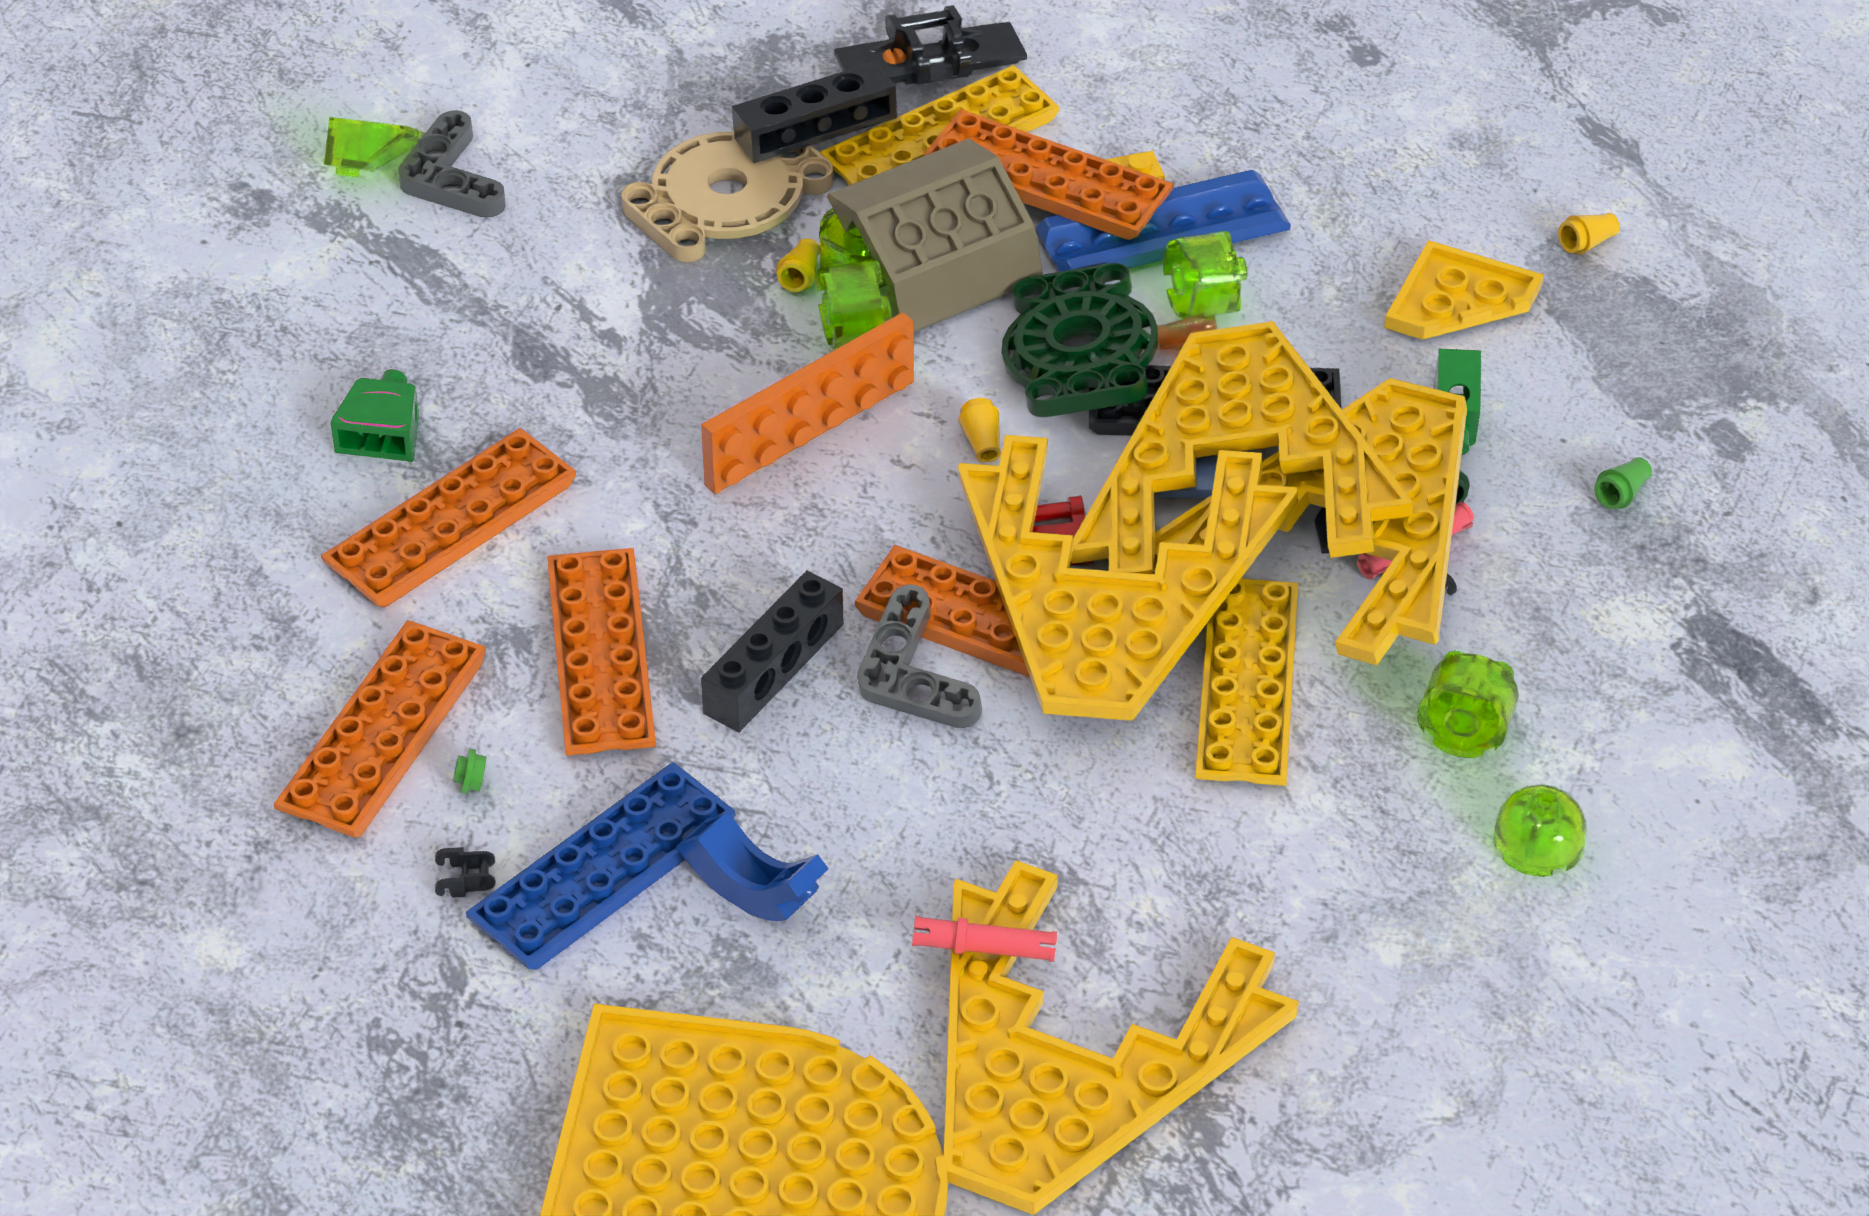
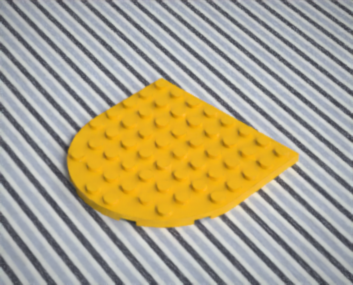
[540,1004,948,1216]

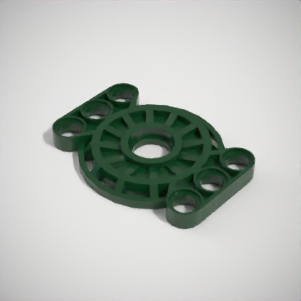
[1001,263,1159,417]

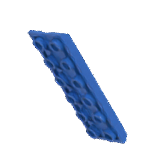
[1036,170,1291,272]
[466,762,736,970]

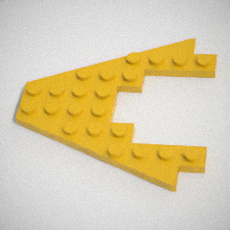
[1071,321,1414,574]
[1155,378,1467,665]
[958,435,1298,721]
[944,860,1299,1215]

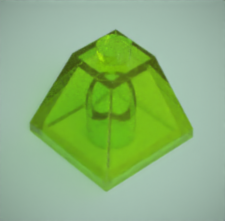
[324,117,425,178]

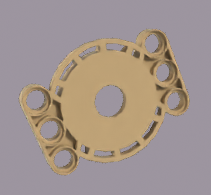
[621,131,833,263]

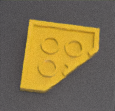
[1384,240,1544,340]

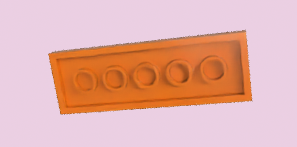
[701,312,914,494]

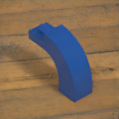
[676,811,829,921]

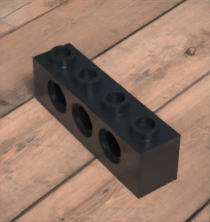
[732,61,897,163]
[701,570,844,733]

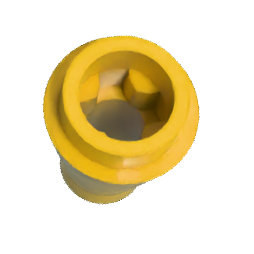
[1558,213,1620,255]
[776,238,820,292]
[958,398,1001,463]

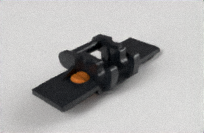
[834,5,1027,85]

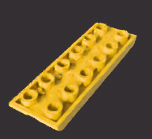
[820,65,1059,185]
[1195,579,1298,786]

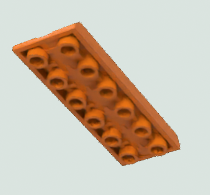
[923,109,1174,240]
[321,428,576,607]
[855,545,1030,677]
[547,548,656,756]
[274,620,486,838]

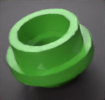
[453,748,487,794]

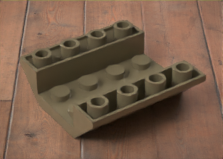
[827,138,1043,333]

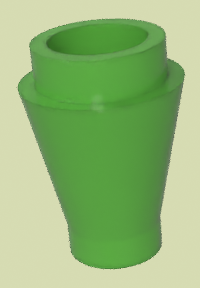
[1594,457,1652,509]

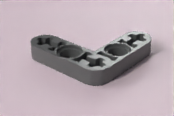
[398,110,506,218]
[857,584,982,728]

